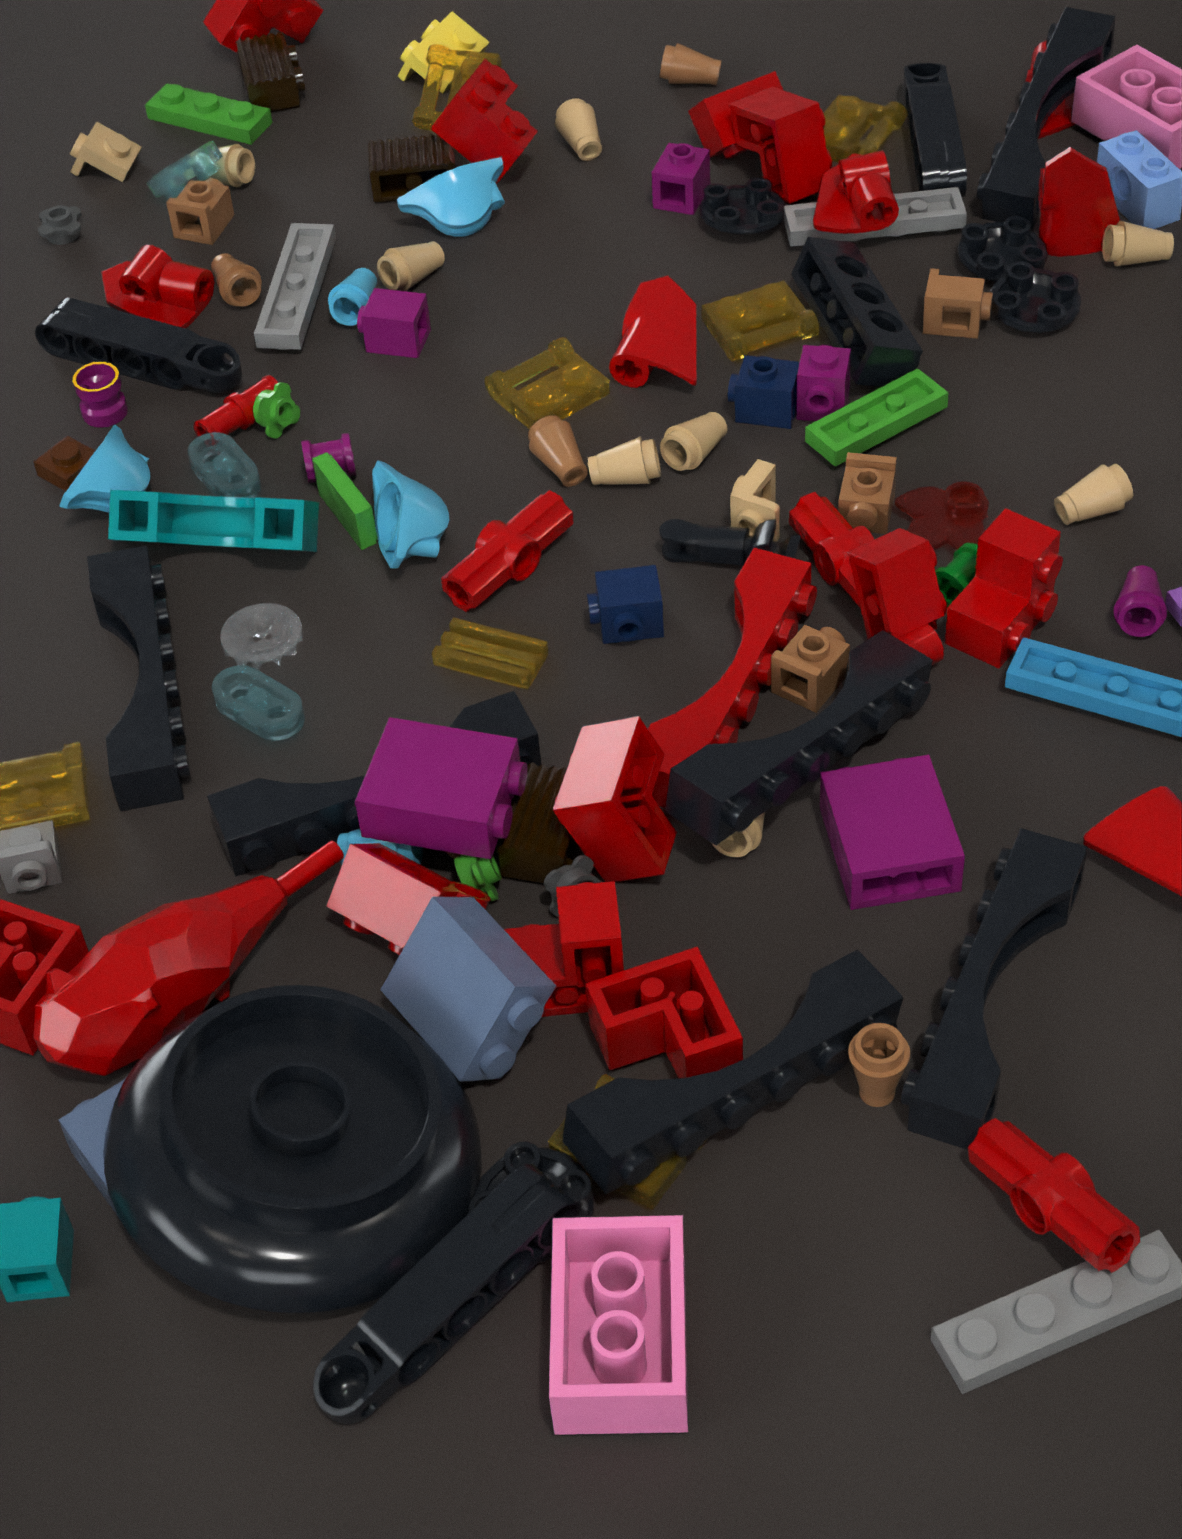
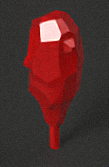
[33,840,344,1076]

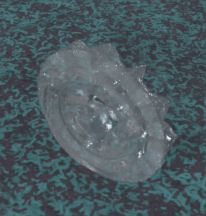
[220,603,303,670]

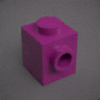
[652,143,710,215]
[357,288,431,358]
[797,345,851,421]

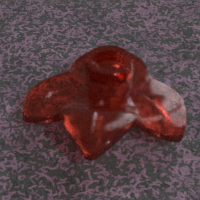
[895,481,989,550]

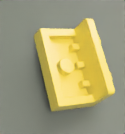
[397,11,490,94]

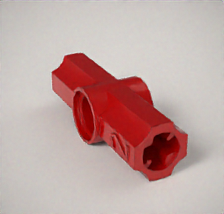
[441,490,574,612]
[789,492,874,607]
[968,1118,1140,1273]

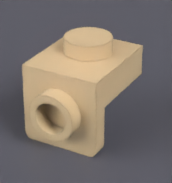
[70,122,142,182]
[730,459,780,542]

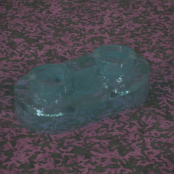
[146,141,223,200]
[188,432,261,498]
[212,665,305,741]

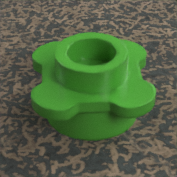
[253,382,300,439]
[454,854,502,902]

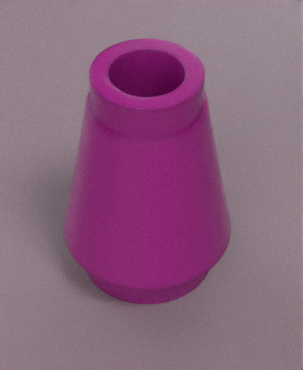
[1113,565,1167,637]

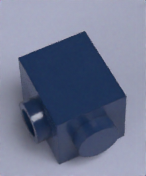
[728,355,800,429]
[587,565,664,644]

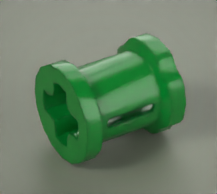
[935,542,978,607]

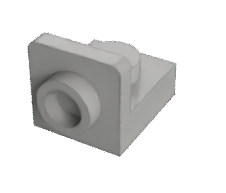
[0,820,63,894]

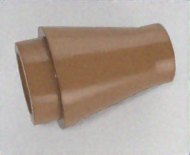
[660,43,722,85]
[211,253,262,307]
[528,415,588,487]
[848,1023,910,1107]

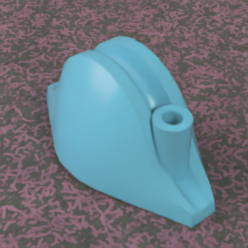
[397,157,505,237]
[59,424,151,513]
[372,460,449,568]

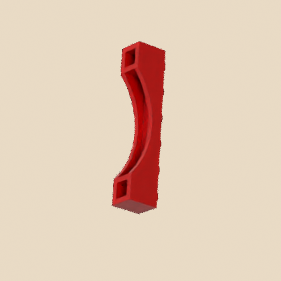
[648,548,817,808]

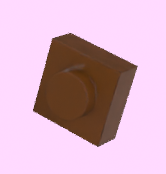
[33,436,95,491]

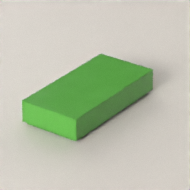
[312,452,378,550]

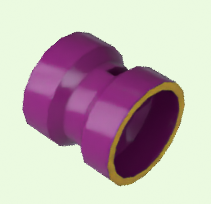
[72,362,128,428]

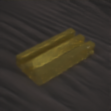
[432,617,548,690]

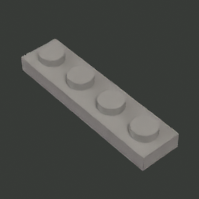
[784,187,967,247]
[254,223,336,350]
[931,1229,1182,1394]

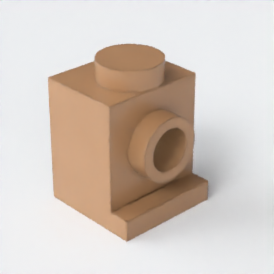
[166,178,234,245]
[923,268,993,339]
[838,452,897,534]
[771,625,850,713]

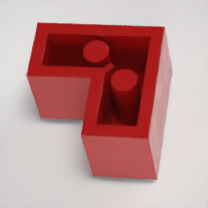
[203,0,324,53]
[430,59,538,184]
[729,87,832,204]
[945,508,1063,669]
[553,716,677,882]
[504,881,624,1017]
[0,899,89,1055]
[585,946,743,1079]

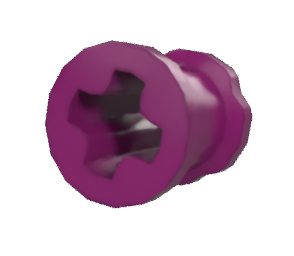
[301,433,356,483]

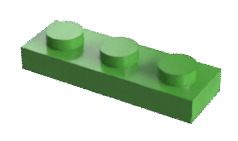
[145,83,273,145]
[805,368,949,467]

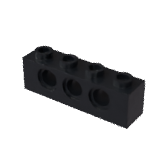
[791,237,923,387]

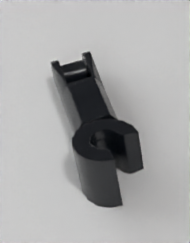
[659,519,801,565]

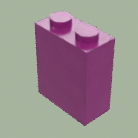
[355,717,528,860]
[820,754,965,910]

